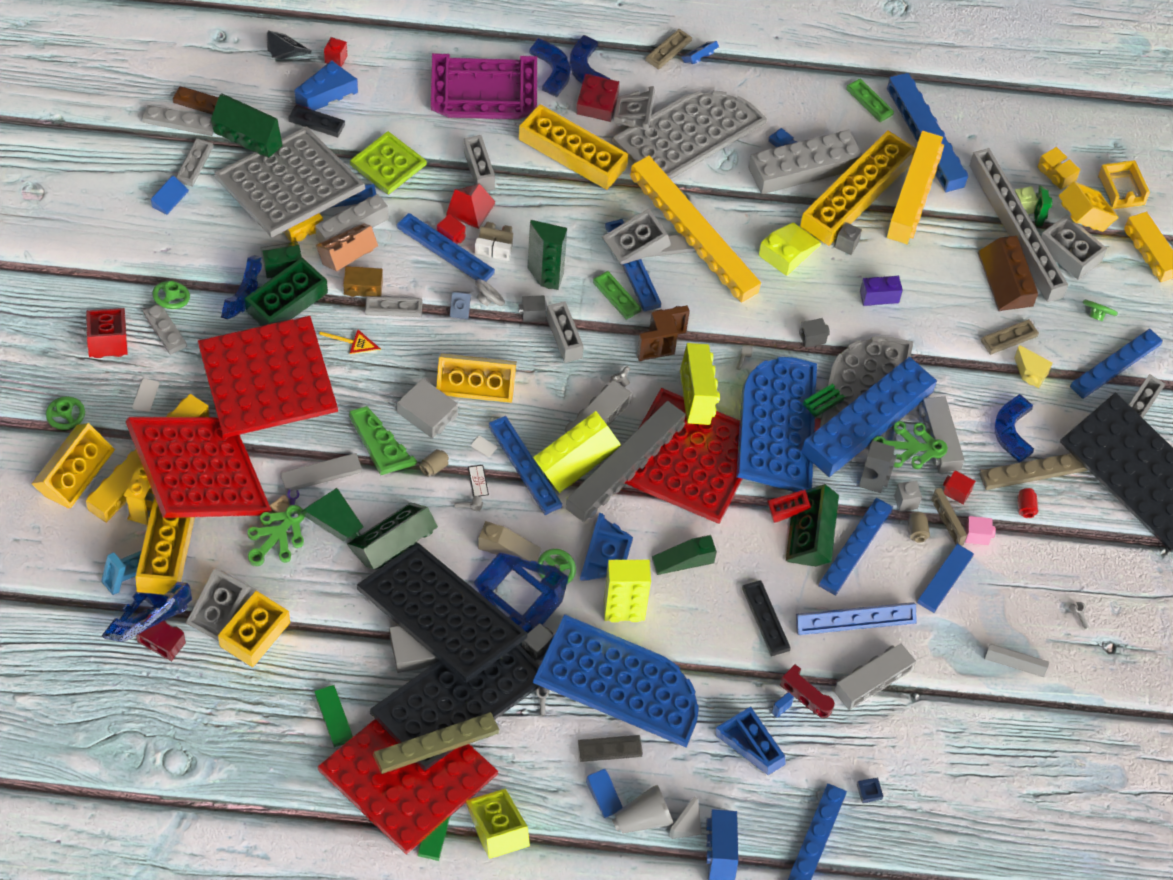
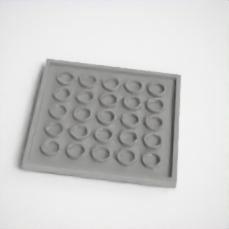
[214,126,365,238]

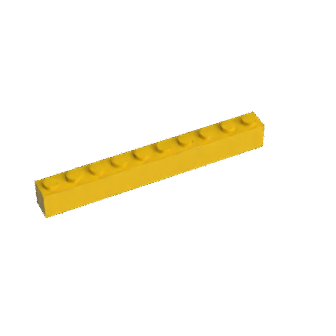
[630,155,761,303]

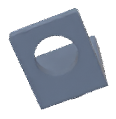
[450,291,472,319]

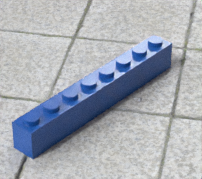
[887,73,968,193]

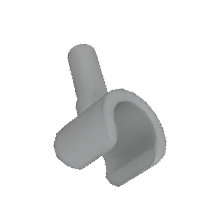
[736,345,753,370]
[455,496,483,511]
[1069,602,1089,629]
[537,687,550,716]

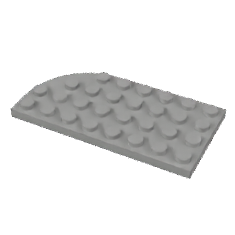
[613,90,767,179]
[820,336,913,463]

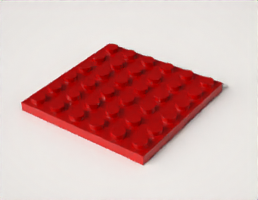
[198,316,338,438]
[625,388,743,524]
[126,417,272,518]
[318,719,498,855]

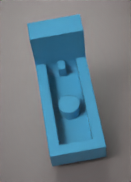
[101,550,142,595]

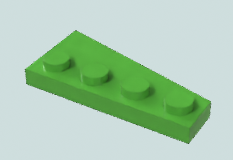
[349,406,417,475]

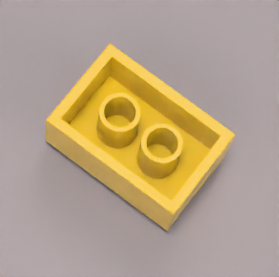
[1058,181,1119,232]
[218,591,290,668]

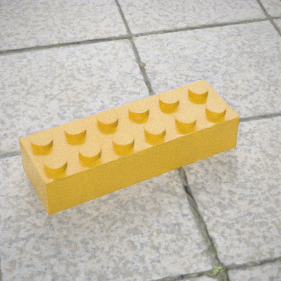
[519,104,628,190]
[887,131,944,244]
[136,496,195,596]

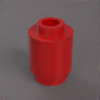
[1017,488,1039,518]

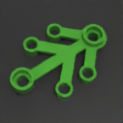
[873,421,948,469]
[248,505,304,566]

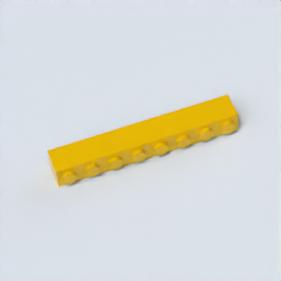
[86,394,210,523]

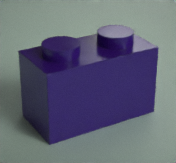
[860,275,903,306]

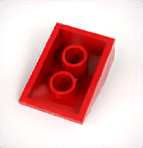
[86,308,128,358]

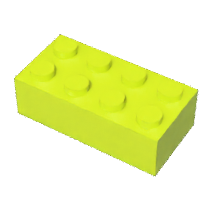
[680,343,720,425]
[603,560,651,623]

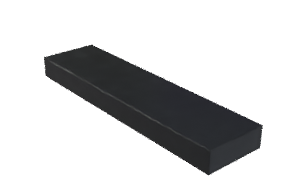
[742,580,791,657]

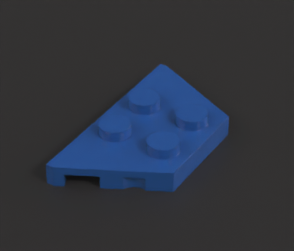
[580,512,633,581]

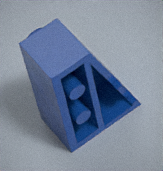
[294,61,358,111]
[716,706,786,775]
[706,809,738,880]

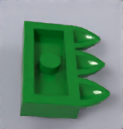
[1034,185,1052,226]

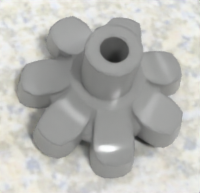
[609,366,630,387]

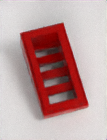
[768,489,811,523]

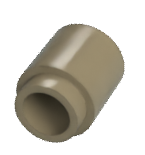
[419,449,449,477]
[908,512,930,543]

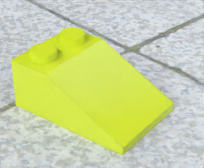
[759,222,821,276]
[466,788,530,859]

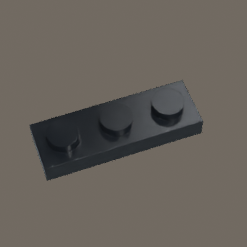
[288,105,345,138]

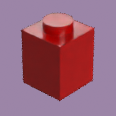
[324,37,348,67]
[437,214,466,244]
[943,470,976,505]

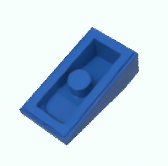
[586,769,623,818]

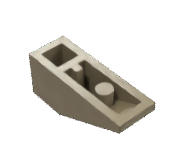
[478,521,541,566]

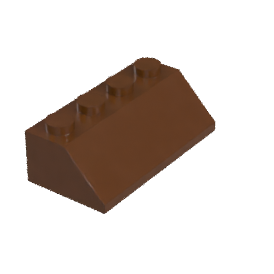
[978,235,1038,311]

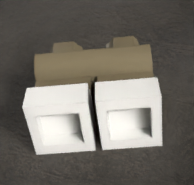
[475,222,513,261]

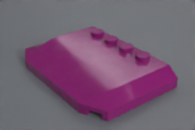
[431,53,537,120]

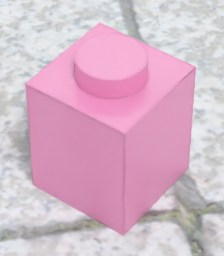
[965,516,996,545]

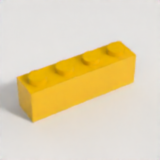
[1124,211,1173,282]

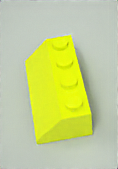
[533,411,621,493]

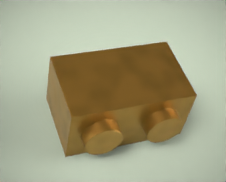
[343,266,383,297]

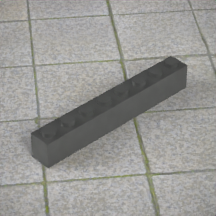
[566,401,685,523]

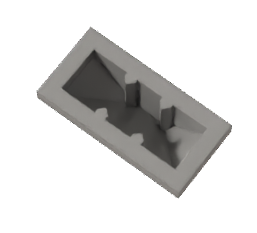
[669,796,702,839]

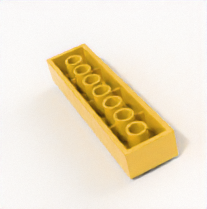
[800,130,916,246]

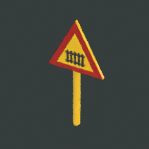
[319,330,381,354]

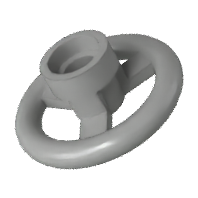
[475,279,505,306]

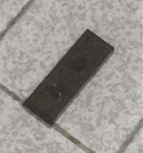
[578,735,643,762]

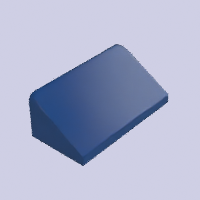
[151,176,189,215]

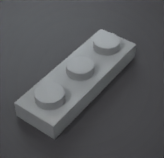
[143,304,187,355]

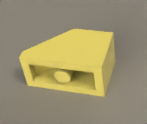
[1014,345,1053,389]

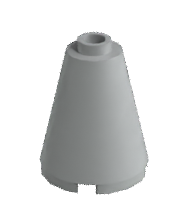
[612,785,674,834]

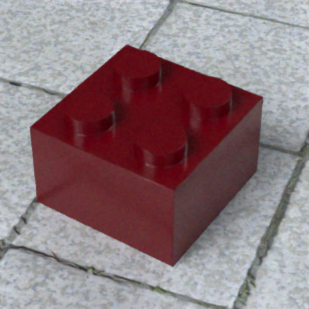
[577,74,620,122]

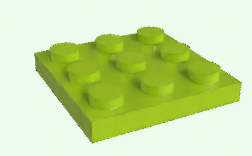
[350,131,427,195]

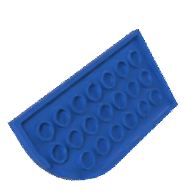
[736,357,817,492]
[533,614,699,748]

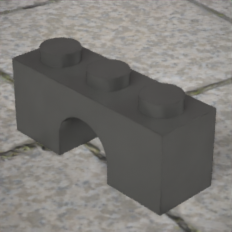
[859,440,897,493]

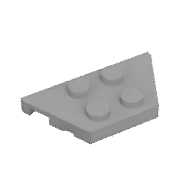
[614,86,655,130]

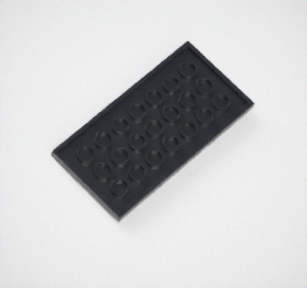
[1060,392,1173,551]
[357,543,527,683]
[370,645,541,771]

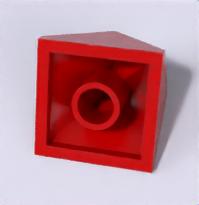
[446,183,495,229]

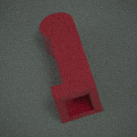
[780,664,835,718]

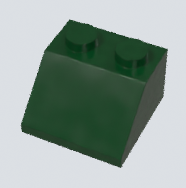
[260,241,302,278]

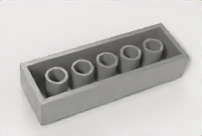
[748,129,862,194]

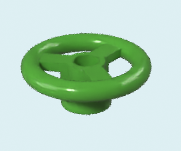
[152,281,190,309]
[1083,299,1118,322]
[46,396,85,430]
[537,549,576,587]

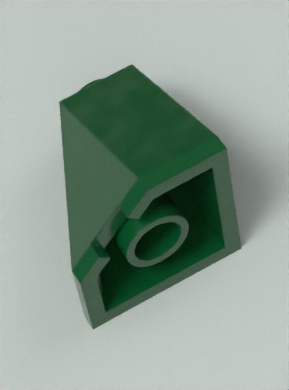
[301,488,364,541]

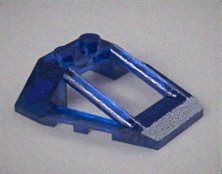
[473,552,569,634]
[102,582,192,642]

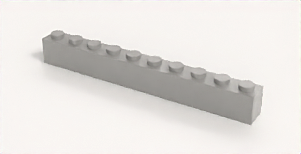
[969,148,1068,302]

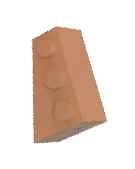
[316,223,378,271]

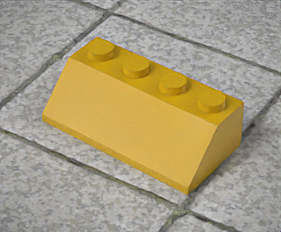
[436,353,517,403]
[31,423,115,509]

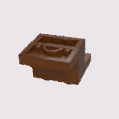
[637,305,690,361]

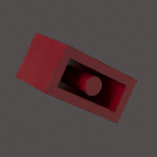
[136,614,186,662]

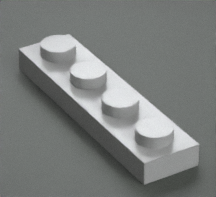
[142,105,214,136]

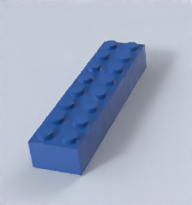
[801,356,937,477]

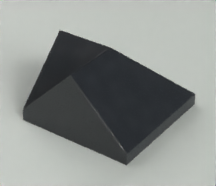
[267,30,312,59]

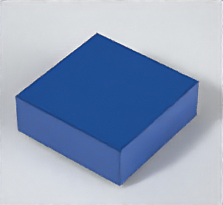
[772,692,794,718]

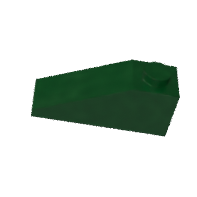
[652,535,717,575]

